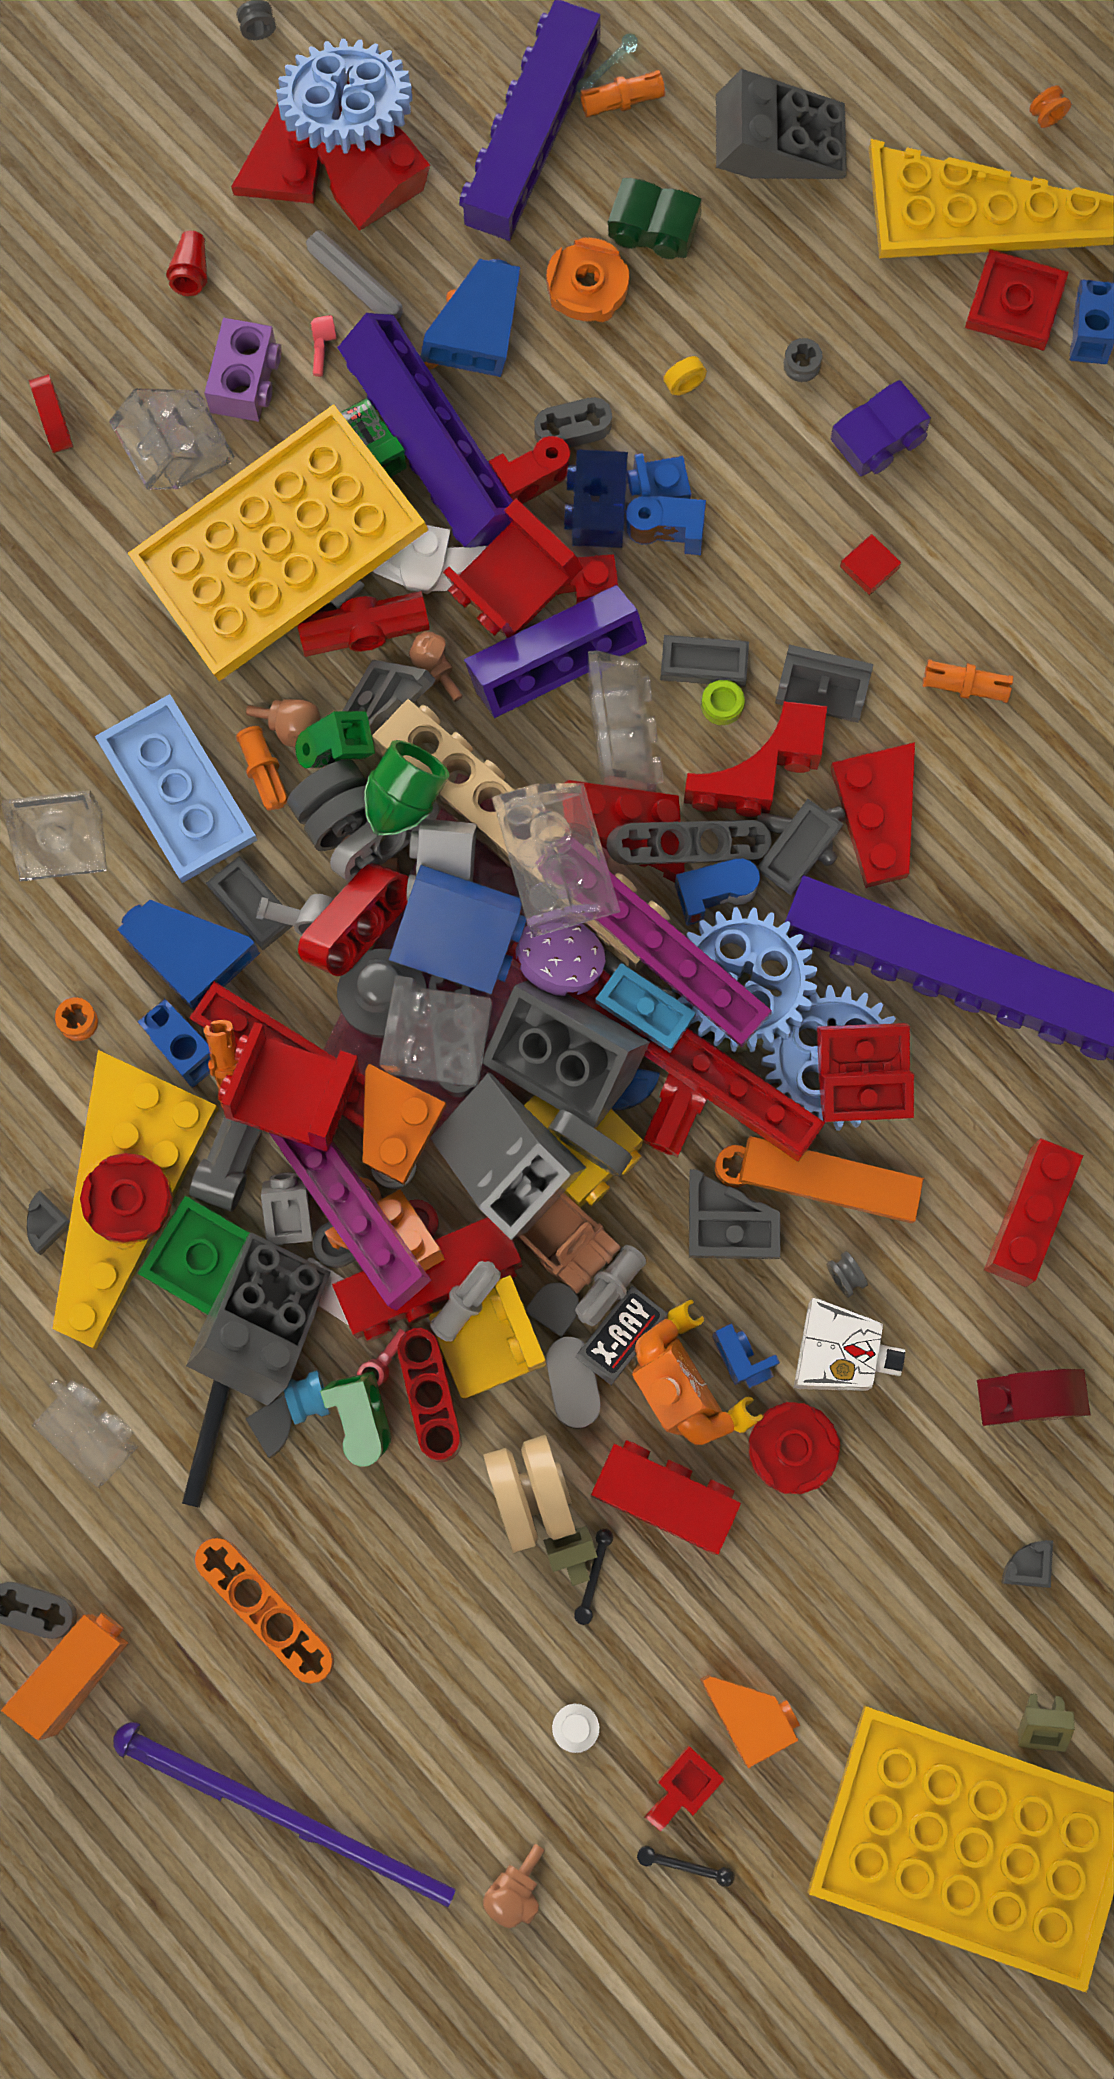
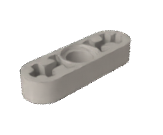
[330,802,439,882]

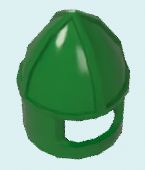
[364,740,449,836]

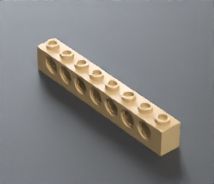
[372,699,670,973]

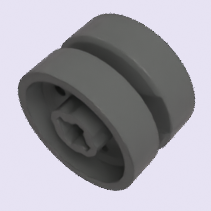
[287,759,368,851]

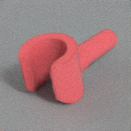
[311,315,337,377]
[357,1328,405,1387]

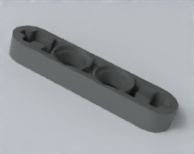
[607,820,771,865]

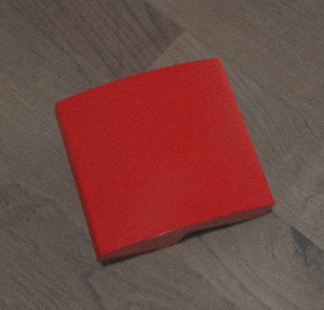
[817,1023,914,1122]

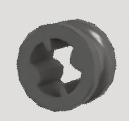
[236,0,276,40]
[783,338,822,382]
[826,1251,868,1298]

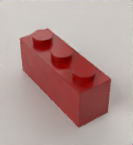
[984,1138,1084,1287]
[590,1440,741,1555]

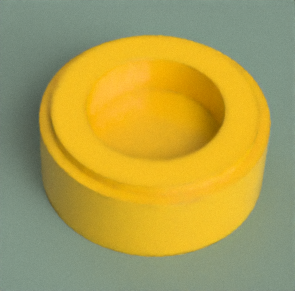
[663,356,707,395]

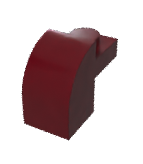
[977,1369,1091,1426]

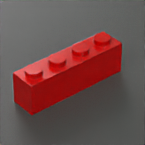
[332,1217,523,1342]

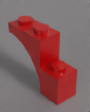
[683,701,827,817]

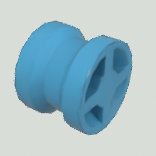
[284,1370,331,1425]

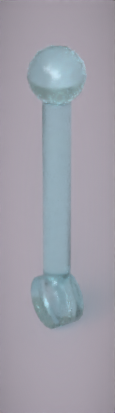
[577,34,638,93]

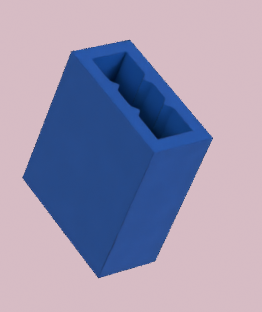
[389,865,527,994]

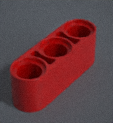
[298,863,408,976]
[398,1328,462,1462]

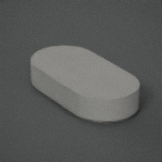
[546,1337,600,1429]

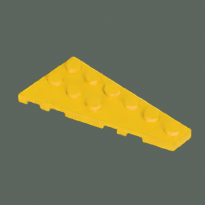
[869,139,1114,258]
[52,1050,219,1350]

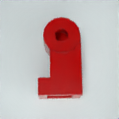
[489,436,570,504]

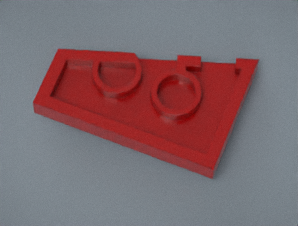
[231,103,320,204]
[830,742,915,888]
[560,780,685,883]

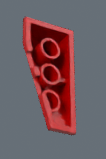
[317,80,430,231]

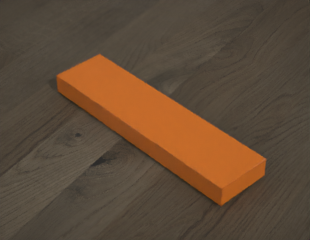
[739,1136,924,1223]

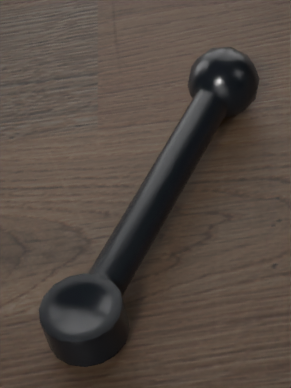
[574,1528,614,1625]
[637,1846,734,1887]

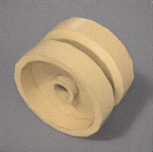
[483,1435,576,1553]

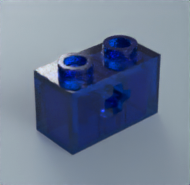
[564,449,628,548]

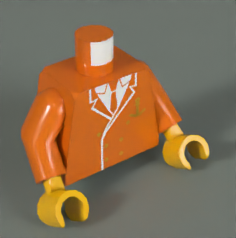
[632,1300,763,1445]

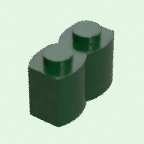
[608,178,702,259]

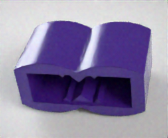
[830,380,931,477]

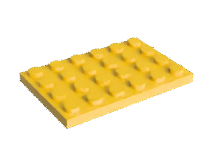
[128,404,429,682]
[808,1706,1114,1993]

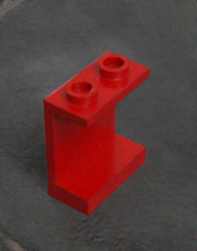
[443,498,583,638]
[218,1022,359,1152]

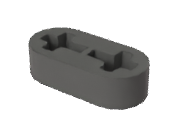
[534,397,612,448]
[548,1109,632,1177]
[0,1582,77,1639]

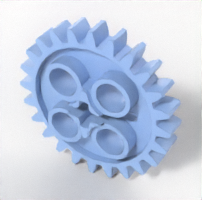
[276,39,412,153]
[672,907,817,1052]
[761,985,896,1131]

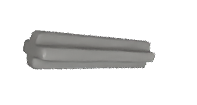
[306,230,403,320]

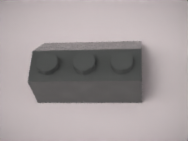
[481,980,650,1129]

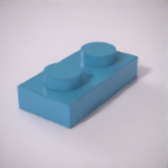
[596,963,696,1053]

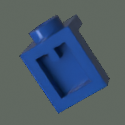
[627,453,691,499]
[712,1324,780,1388]

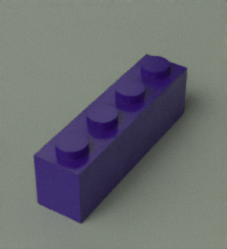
[464,585,647,718]

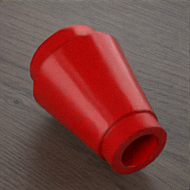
[166,230,208,296]

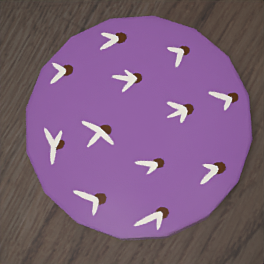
[515,916,606,996]

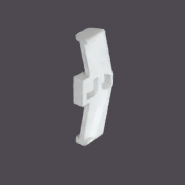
[372,525,487,594]

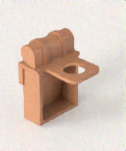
[516,1193,621,1294]

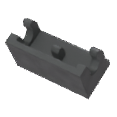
[775,645,874,723]

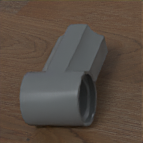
[189,1117,262,1212]

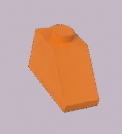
[700,1675,800,1768]

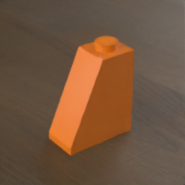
[1,1612,128,1741]

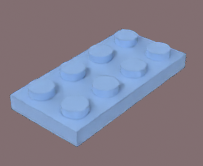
[95,694,257,883]

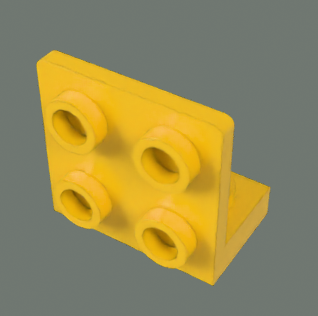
[429,1275,546,1399]

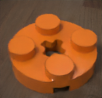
[546,238,629,322]

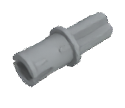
[575,1245,646,1326]
[430,1261,501,1342]

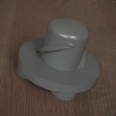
[337,949,427,1038]

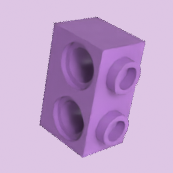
[204,318,281,422]

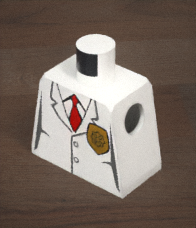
[794,1298,905,1391]

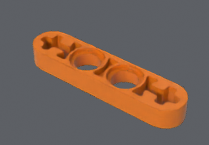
[195,1538,334,1684]

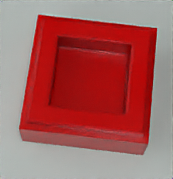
[840,534,902,596]

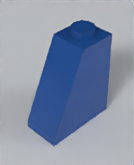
[420,259,520,377]
[117,900,260,1011]

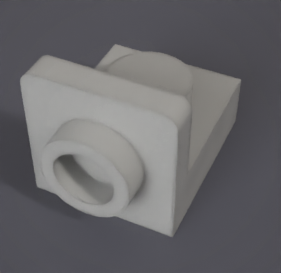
[261,1172,313,1245]

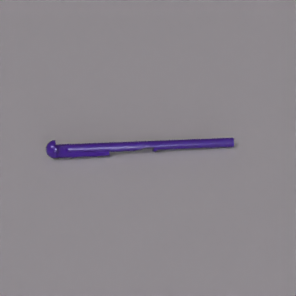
[113,1722,456,1907]

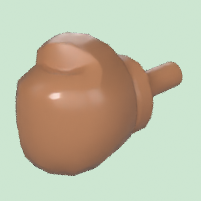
[409,632,463,702]
[246,699,320,748]
[483,1844,545,1928]

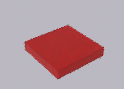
[965,249,1069,351]

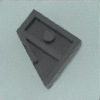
[342,659,436,740]
[689,1169,780,1259]

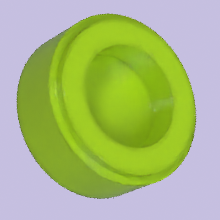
[701,680,745,725]

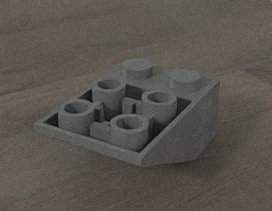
[716,69,846,179]
[430,1073,587,1240]
[186,1232,331,1406]

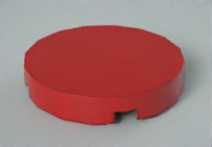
[80,1153,173,1245]
[748,1402,840,1495]

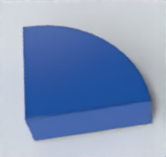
[611,1069,660,1111]

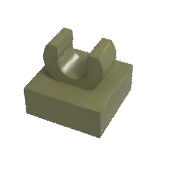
[543,1526,597,1586]
[1018,1693,1075,1752]

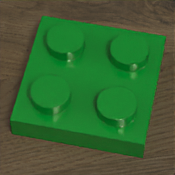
[137,1196,250,1315]

